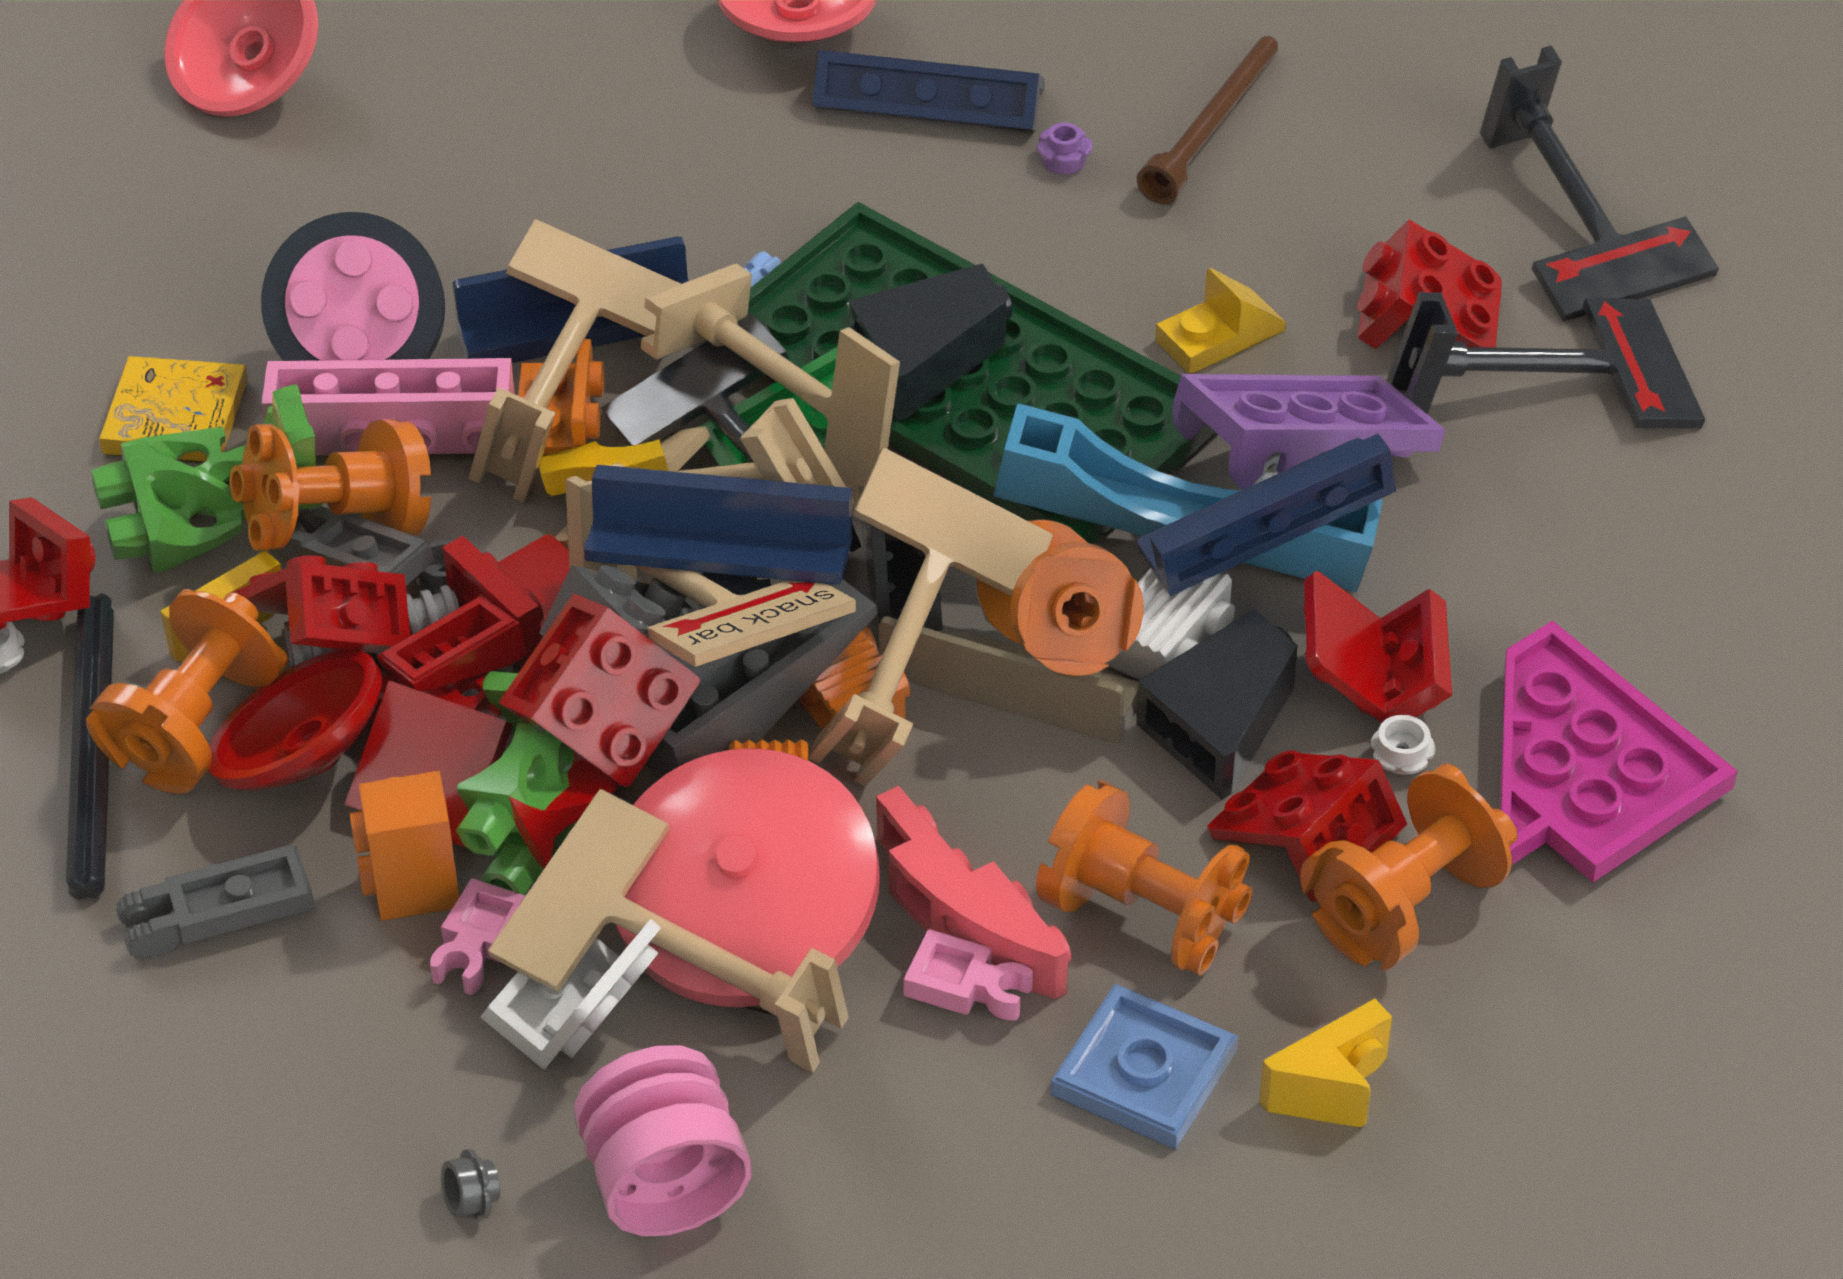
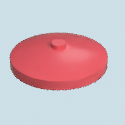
[615,748,880,1007]

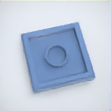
[1051,983,1239,1150]

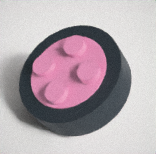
[261,212,445,361]

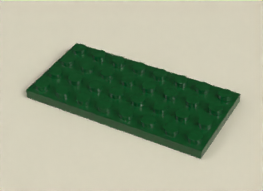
[747,202,1215,544]

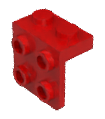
[1357,219,1502,349]
[0,497,96,630]
[1303,571,1452,723]

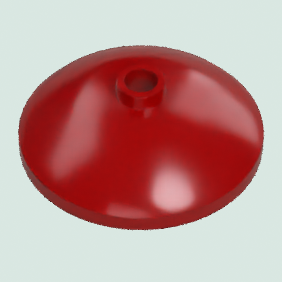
[208,650,382,791]

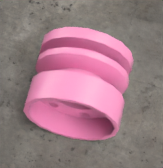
[573,1046,752,1236]

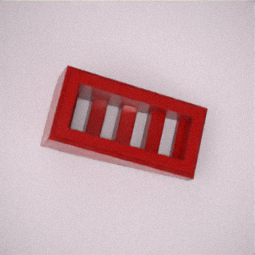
[378,595,527,692]

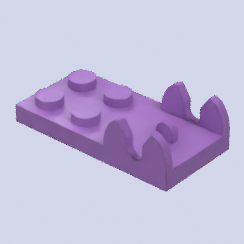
[1172,374,1446,490]

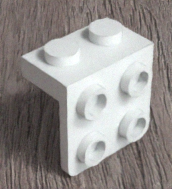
[480,919,662,1070]

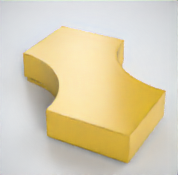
[539,440,669,496]

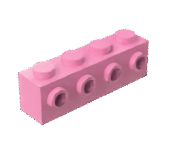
[261,358,515,456]

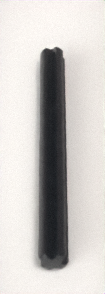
[66,593,114,900]

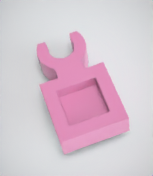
[430,878,525,995]
[903,929,1033,1020]

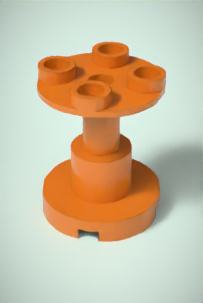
[229,419,431,551]
[976,520,1144,676]
[86,589,288,794]
[1300,763,1518,970]
[1036,780,1253,976]

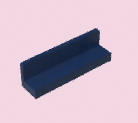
[812,50,1045,131]
[452,236,689,363]
[1137,433,1396,596]
[584,465,853,585]

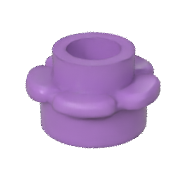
[1037,123,1093,174]

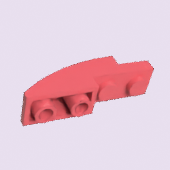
[876,785,1072,999]

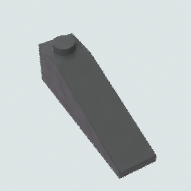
[646,579,878,778]

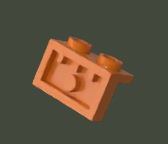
[518,339,604,457]

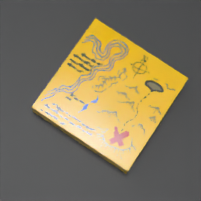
[99,356,248,462]

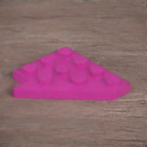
[1499,620,1738,883]

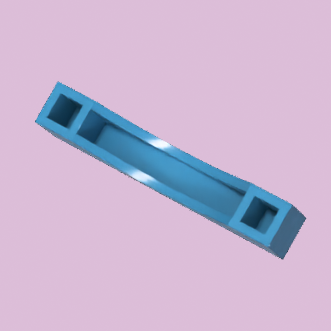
[993,403,1383,592]

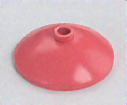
[164,0,318,117]
[717,0,877,43]

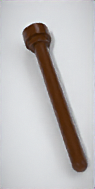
[1136,36,1278,204]

